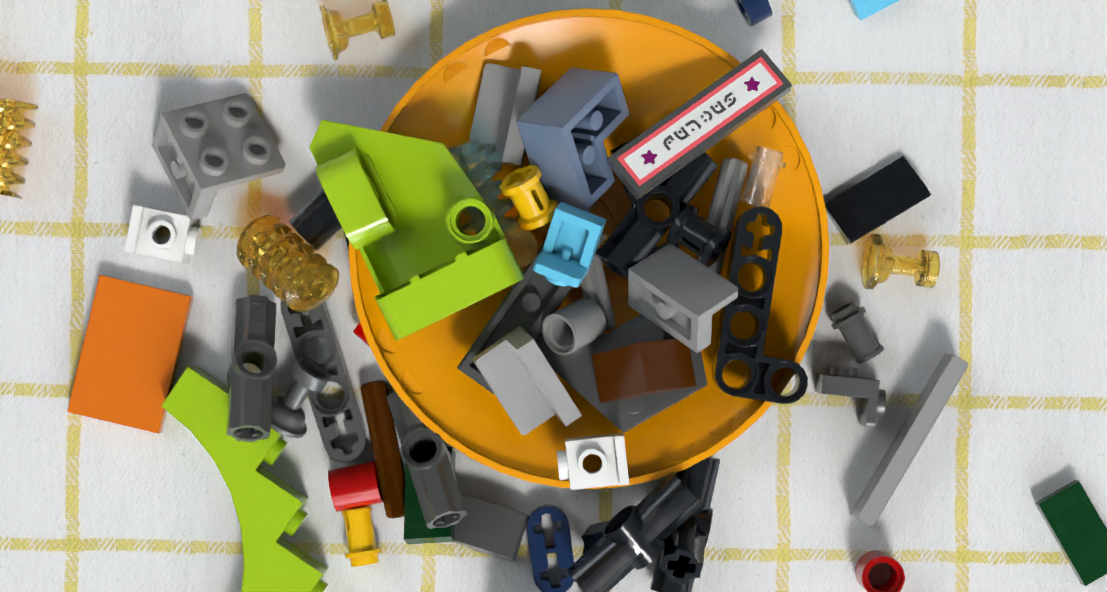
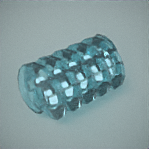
[448,138,519,235]

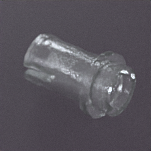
[740,146,786,208]

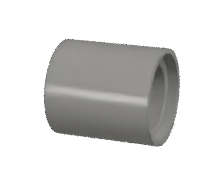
[542,298,606,355]

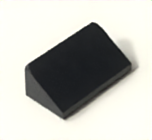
[825,156,931,244]

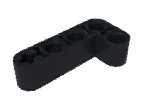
[712,206,808,404]

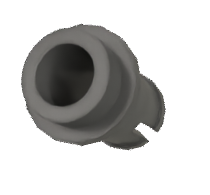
[831,301,884,364]

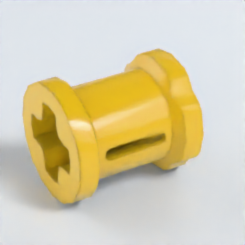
[499,165,558,230]

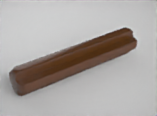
[360,380,405,519]

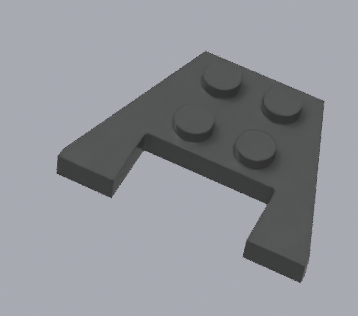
[535,241,708,433]

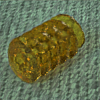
[0,98,39,199]
[237,215,340,312]

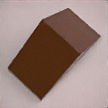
[592,339,696,404]

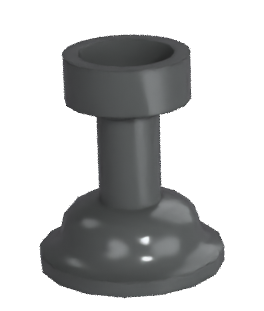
[271,357,330,438]

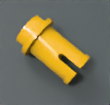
[341,506,382,567]

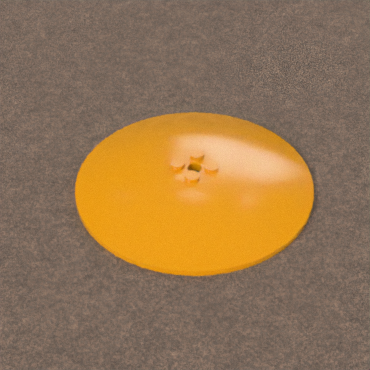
[348,8,829,489]

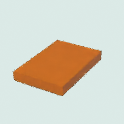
[67,275,194,434]

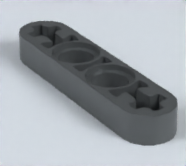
[280,285,368,462]

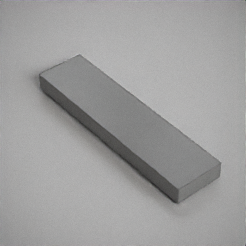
[850,353,968,527]

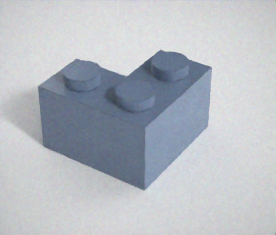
[516,67,630,209]

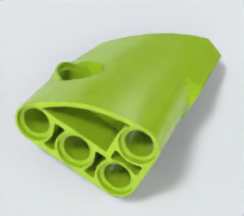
[309,120,525,341]

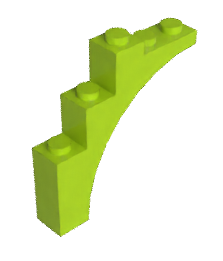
[161,365,328,592]

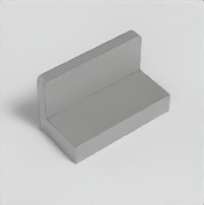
[466,63,542,168]
[628,244,738,353]
[473,326,582,435]

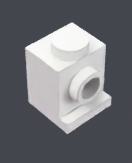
[124,205,202,264]
[556,432,629,490]

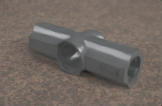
[226,295,278,442]
[387,390,468,529]

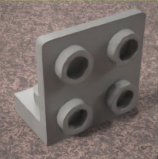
[152,93,286,221]

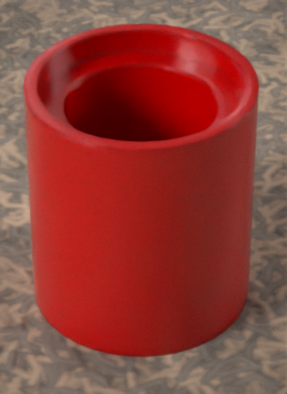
[328,461,383,512]
[855,550,905,592]

